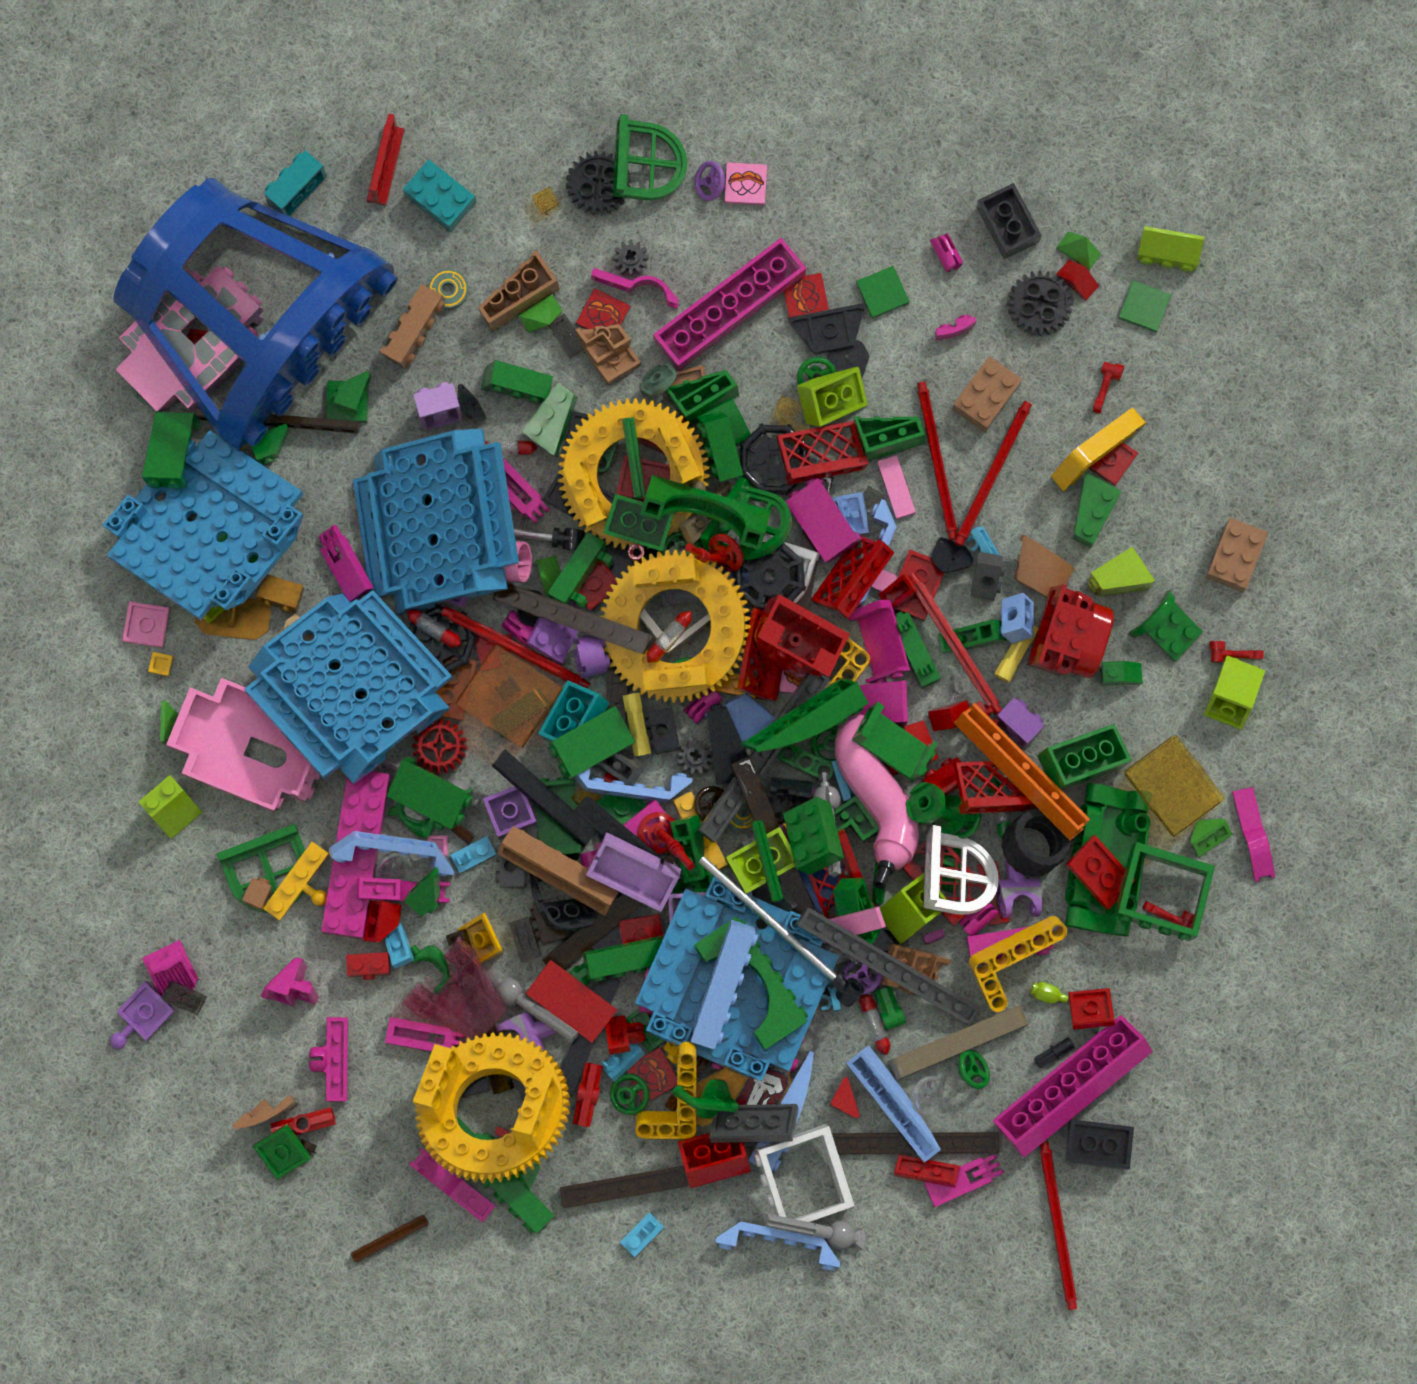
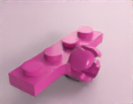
[309,1017,348,1102]

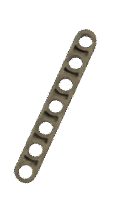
[888,1005,1028,1081]

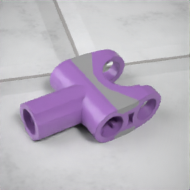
[996,858,1042,918]
[496,1012,558,1052]

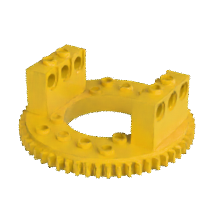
[558,398,710,550]
[600,550,751,703]
[413,1032,570,1183]

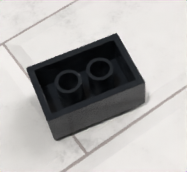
[976,183,1042,259]
[1065,1119,1134,1170]

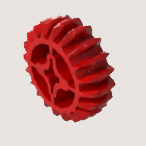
[412,719,468,775]

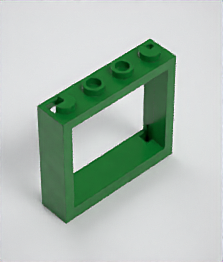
[1113,842,1215,941]

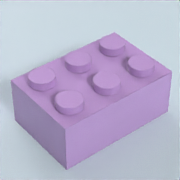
[413,382,463,431]

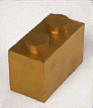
[256,574,304,614]

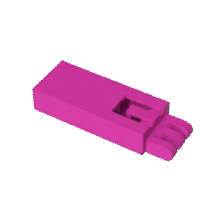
[503,458,550,523]
[319,525,374,602]
[385,1017,465,1052]
[924,1154,1004,1208]

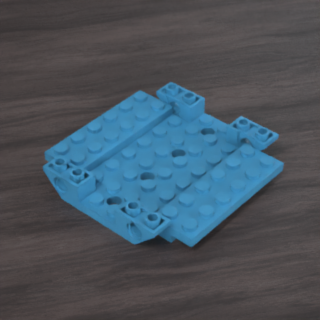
[353,429,519,615]
[102,430,304,620]
[244,590,452,784]
[635,877,839,1081]

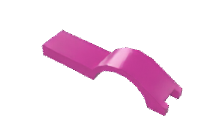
[591,268,679,309]
[1232,787,1275,882]
[357,877,450,903]
[409,1148,495,1223]

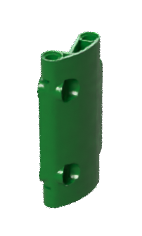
[1065,783,1151,937]

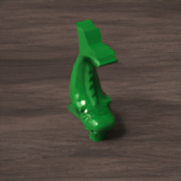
[387,802,445,838]
[411,945,460,993]

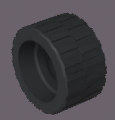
[1001,808,1072,877]

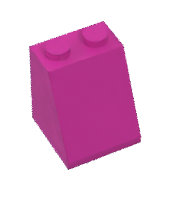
[857,681,908,728]

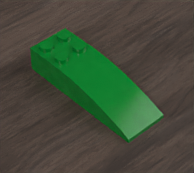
[741,678,868,752]

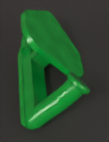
[672,1079,739,1119]

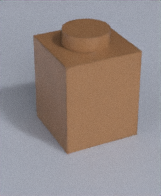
[242,877,273,911]

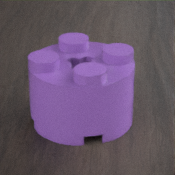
[572,635,610,678]

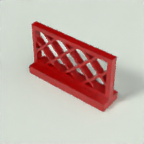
[366,113,405,206]
[776,421,869,485]
[811,536,894,618]
[737,608,782,701]
[954,761,1037,814]
[808,829,874,919]
[902,841,986,927]

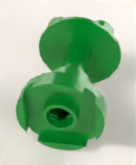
[906,782,969,835]

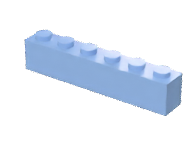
[690,920,758,1050]

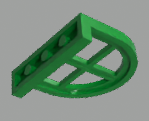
[613,114,687,201]
[700,477,792,560]
[216,824,305,913]

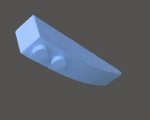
[847,1045,941,1163]
[748,1051,814,1172]

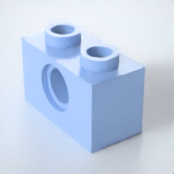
[1000,593,1034,643]

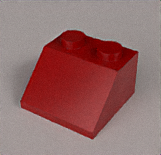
[922,757,972,796]

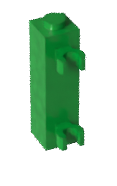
[548,532,614,608]
[895,612,941,690]

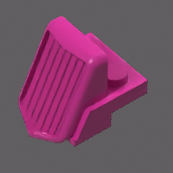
[142,940,199,1000]
[260,958,319,1007]

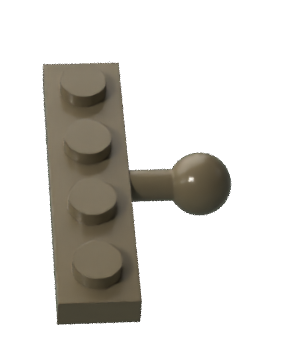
[679,480,733,544]

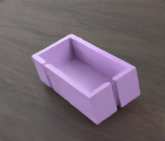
[586,832,681,912]

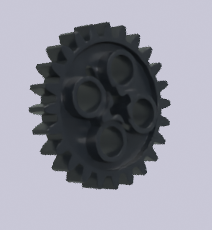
[566,151,631,216]
[1007,270,1074,336]

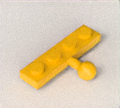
[666,791,728,871]
[263,842,329,921]

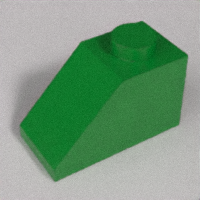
[331,371,372,415]
[251,424,290,465]
[1100,661,1143,686]
[404,867,440,917]

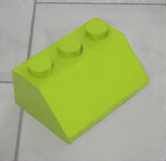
[1136,226,1205,272]

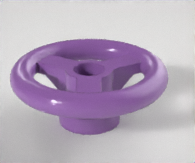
[694,161,725,201]
[843,961,882,995]

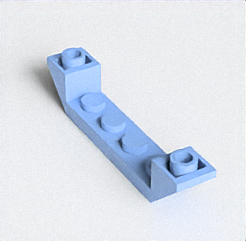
[833,499,896,615]
[574,768,693,803]
[329,831,454,876]
[715,1222,840,1271]

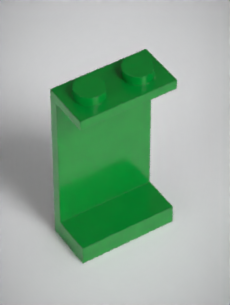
[142,412,200,489]
[852,702,938,781]
[548,706,635,779]
[387,757,474,830]
[535,776,582,856]

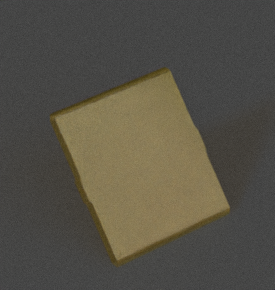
[1123,735,1225,837]

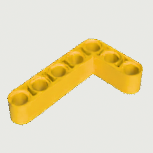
[1050,407,1146,492]
[826,638,870,688]
[969,916,1067,1012]
[635,1042,697,1139]

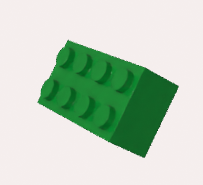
[1037,723,1132,790]

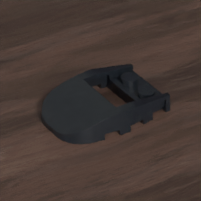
[530,854,598,931]

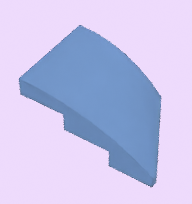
[705,692,776,742]

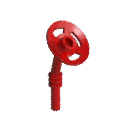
[685,534,744,571]
[638,812,695,870]

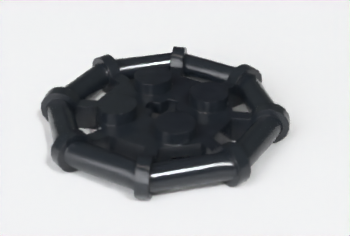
[738,423,810,496]
[734,542,806,611]
[409,604,478,673]

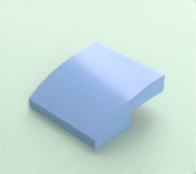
[832,492,870,534]

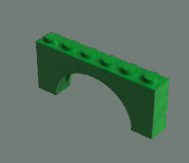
[640,475,771,550]
[694,916,808,1051]

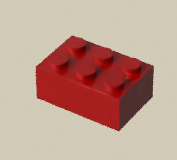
[678,1133,751,1189]

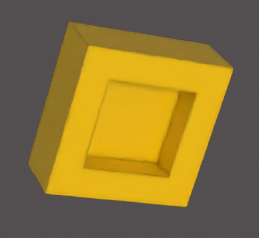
[148,652,174,677]

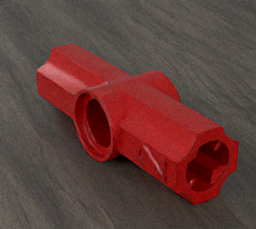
[572,1062,603,1127]
[270,1107,336,1135]

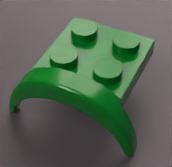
[1129,590,1203,661]

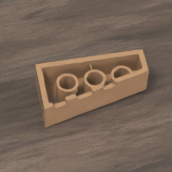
[478,250,560,332]
[379,284,445,369]

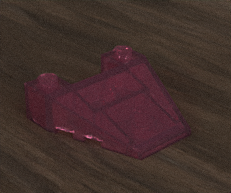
[402,936,507,1039]

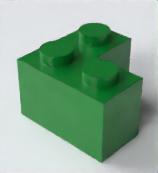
[834,796,878,844]

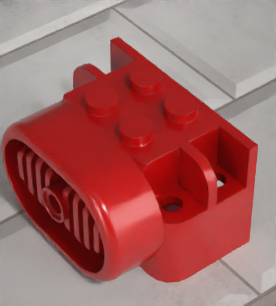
[1027,584,1114,679]
[754,594,850,678]

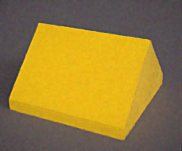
[457,913,504,965]

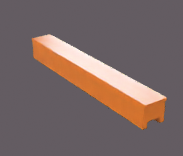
[954,703,1090,841]

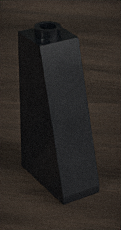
[706,704,749,785]

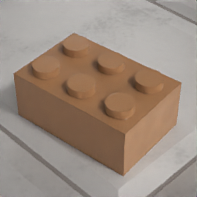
[952,356,1022,433]
[1205,518,1268,593]

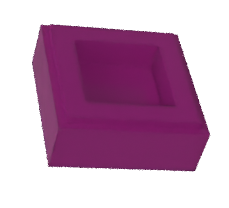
[922,928,945,945]

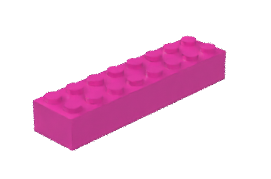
[653,238,806,371]
[321,771,391,940]
[992,1015,1153,1158]

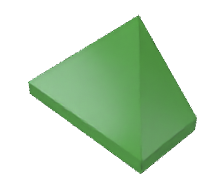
[1057,232,1101,271]
[518,293,562,333]
[536,555,561,598]
[160,700,179,744]
[1190,819,1233,857]

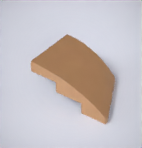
[575,324,641,385]
[1014,535,1075,599]
[880,943,951,995]
[232,1095,298,1129]

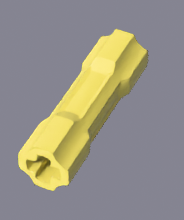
[994,626,1038,683]
[622,692,651,757]

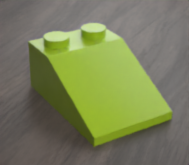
[797,367,868,427]
[725,827,795,894]

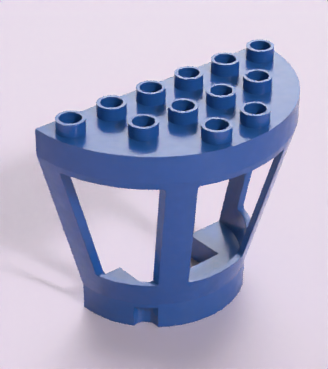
[113,178,398,451]

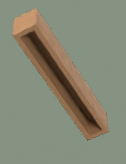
[497,826,619,916]

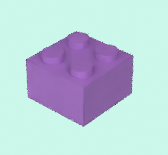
[996,698,1045,749]
[483,786,537,840]

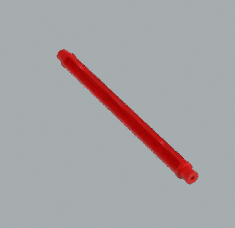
[917,382,958,540]
[954,401,1032,547]
[908,572,1002,715]
[441,606,590,689]
[1039,1142,1077,1310]

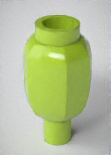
[1030,981,1069,1004]

